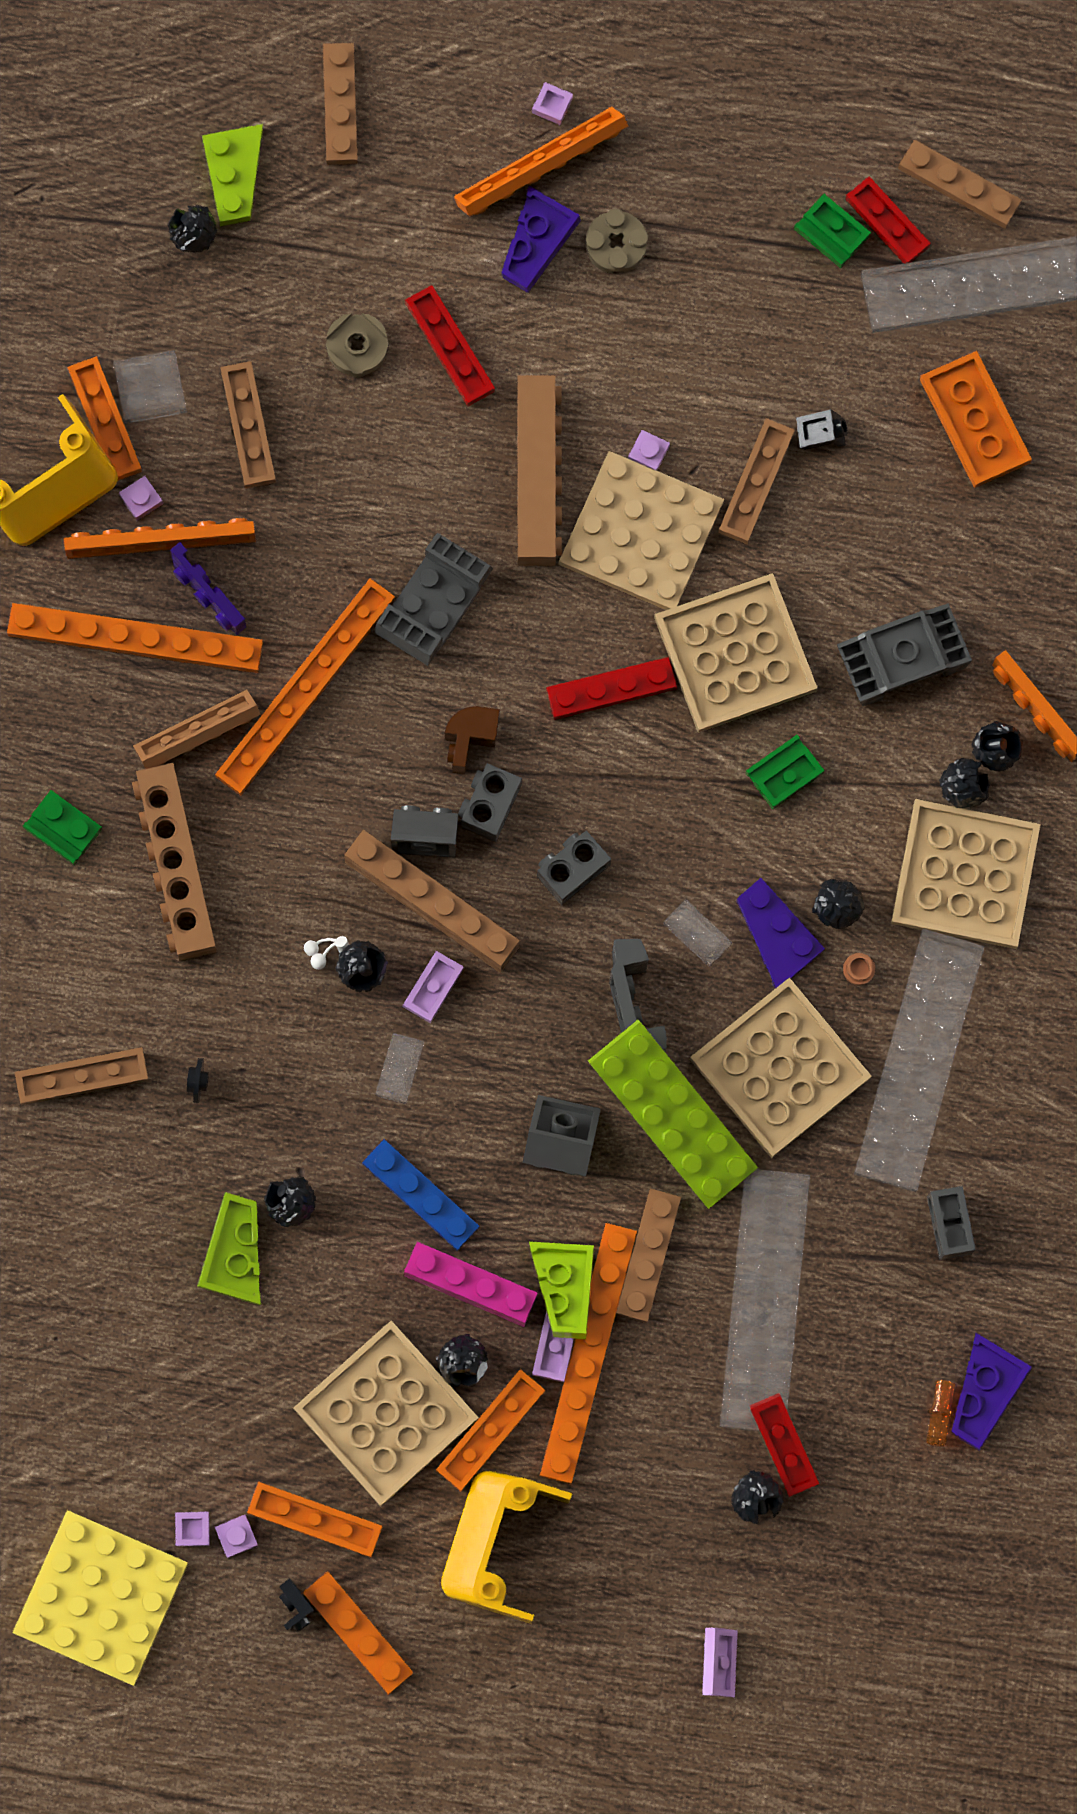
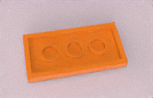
[920,351,1032,488]

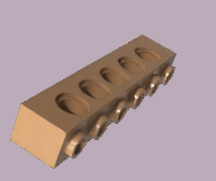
[132,763,217,961]

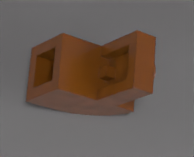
[445,706,500,774]

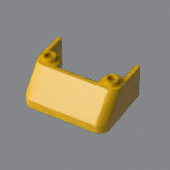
[0,394,118,546]
[441,1471,572,1624]

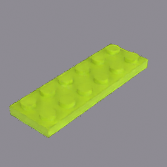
[588,1020,758,1209]

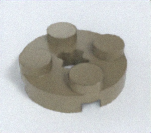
[586,209,648,273]
[326,313,389,378]

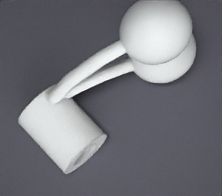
[304,936,350,970]

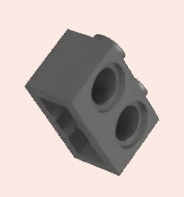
[458,763,522,842]
[537,830,611,906]
[927,1186,976,1260]

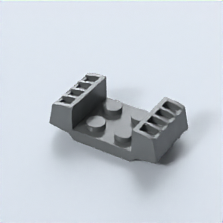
[375,533,493,666]
[837,603,972,706]
[609,939,667,1052]

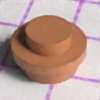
[843,953,875,985]

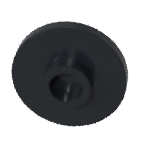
[186,1058,209,1104]

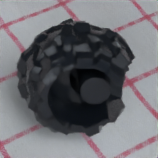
[167,205,217,253]
[972,721,1023,772]
[939,758,990,809]
[812,879,865,930]
[335,940,388,992]
[264,1176,316,1228]
[436,1334,488,1387]
[731,1470,784,1524]

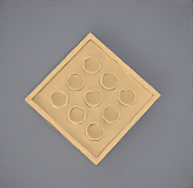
[559,451,724,610]
[654,573,818,733]
[891,799,1041,949]
[690,978,872,1158]
[293,1320,479,1507]

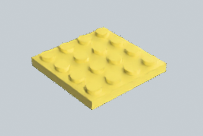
[12,1510,189,1686]

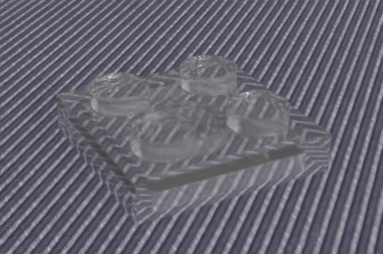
[113,350,187,424]

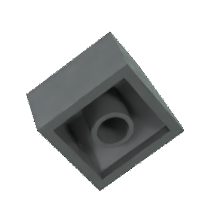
[391,805,458,858]
[522,1095,601,1177]

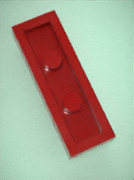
[845,176,931,267]
[750,1393,819,1497]

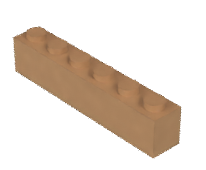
[517,375,562,566]
[344,830,520,973]

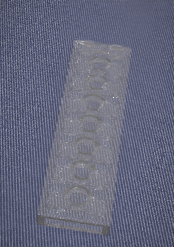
[861,236,1077,333]
[854,929,985,1192]
[719,1169,810,1432]

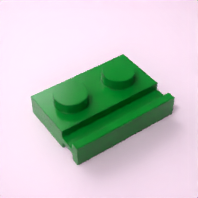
[794,194,871,268]
[745,735,824,810]
[23,790,103,866]

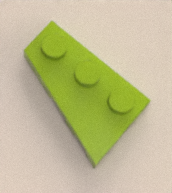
[202,124,263,226]
[197,1192,261,1305]
[529,1242,594,1339]

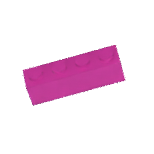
[404,1242,537,1327]

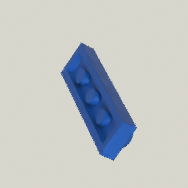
[362,1139,480,1251]

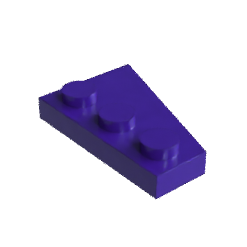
[501,186,581,293]
[171,542,246,635]
[736,878,825,989]
[951,1333,1032,1451]

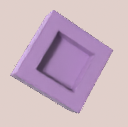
[532,82,573,125]
[628,430,670,471]
[119,476,163,521]
[175,1512,210,1547]
[215,1515,258,1558]

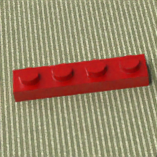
[405,285,495,407]
[546,657,677,720]

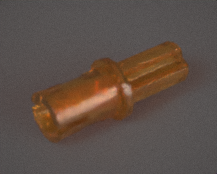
[926,1380,956,1447]

